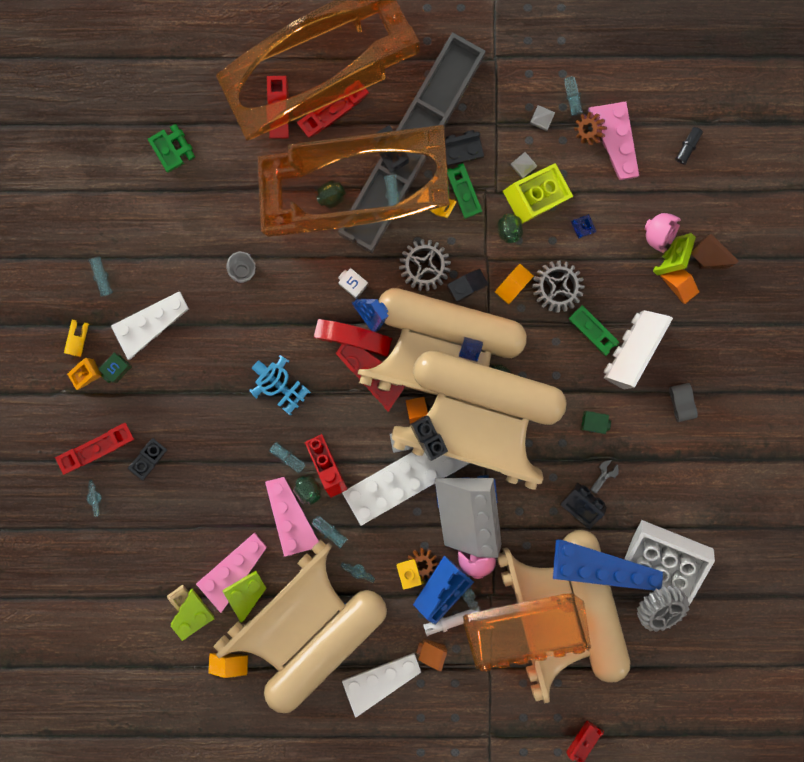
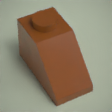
[416,638,447,671]

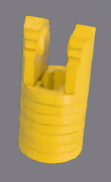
[64,320,89,357]

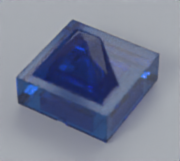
[571,214,597,239]
[459,337,483,362]

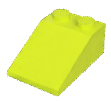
[503,163,573,225]

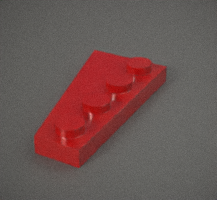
[336,344,406,412]

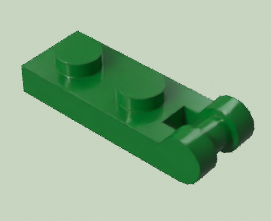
[445,163,482,219]
[568,305,619,357]

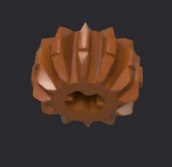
[574,112,607,145]
[408,548,439,581]

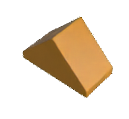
[495,264,534,305]
[67,358,102,390]
[208,653,248,678]

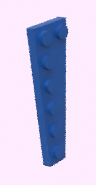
[553,540,663,591]

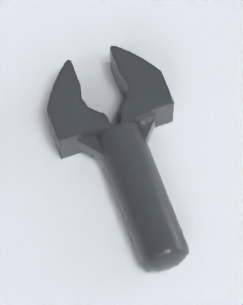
[591,460,619,493]

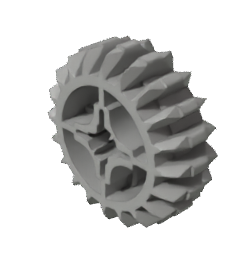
[399,239,451,291]
[532,261,584,313]
[637,585,690,632]

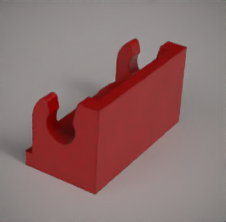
[566,720,604,762]

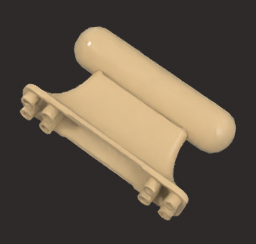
[357,288,527,395]
[392,351,567,489]
[497,530,630,703]
[213,540,387,713]

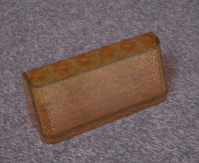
[463,594,591,671]

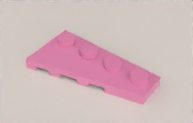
[588,102,639,180]
[265,477,319,556]
[196,533,267,613]

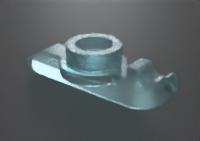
[87,480,101,517]
[341,563,375,583]
[462,587,481,611]

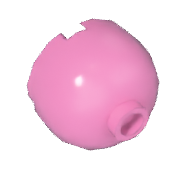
[645,213,681,253]
[458,551,497,579]

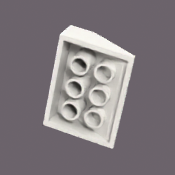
[604,310,673,389]
[624,520,715,604]

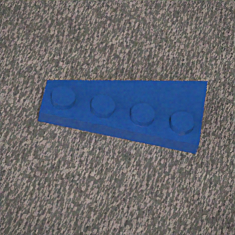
[352,299,388,332]

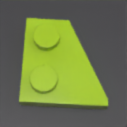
[653,233,696,276]
[222,571,266,622]
[171,589,214,641]

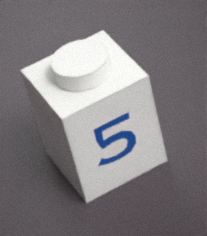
[338,268,369,299]

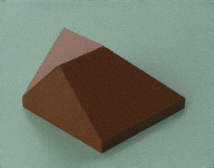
[691,234,739,269]

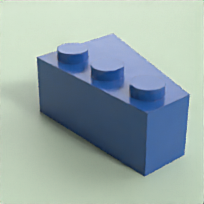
[413,556,474,625]

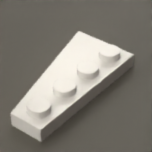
[111,291,189,360]
[342,653,421,718]

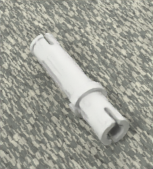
[423,606,482,636]

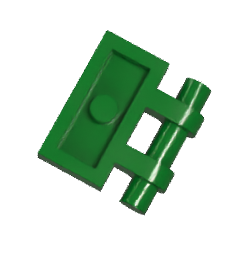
[148,124,195,173]

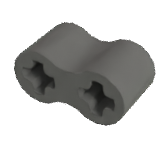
[669,383,698,422]

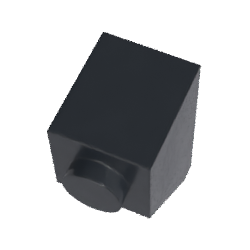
[447,269,489,303]

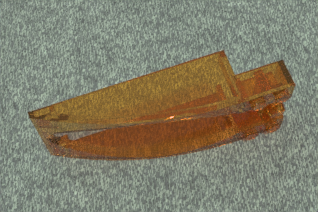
[216,0,420,141]
[258,125,450,237]

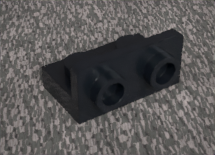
[442,130,484,167]
[560,483,607,530]

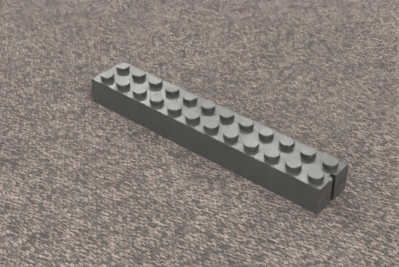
[338,32,486,254]

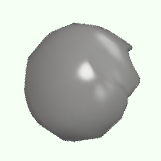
[226,251,256,283]

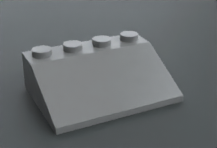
[435,478,502,558]

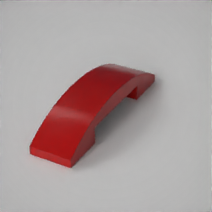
[297,78,369,138]
[313,319,392,357]
[55,422,134,475]

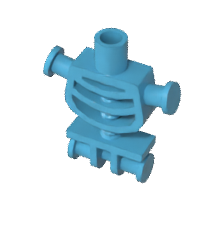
[250,355,311,416]

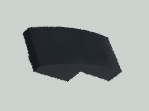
[409,415,448,461]
[127,438,167,481]

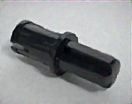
[675,127,703,165]

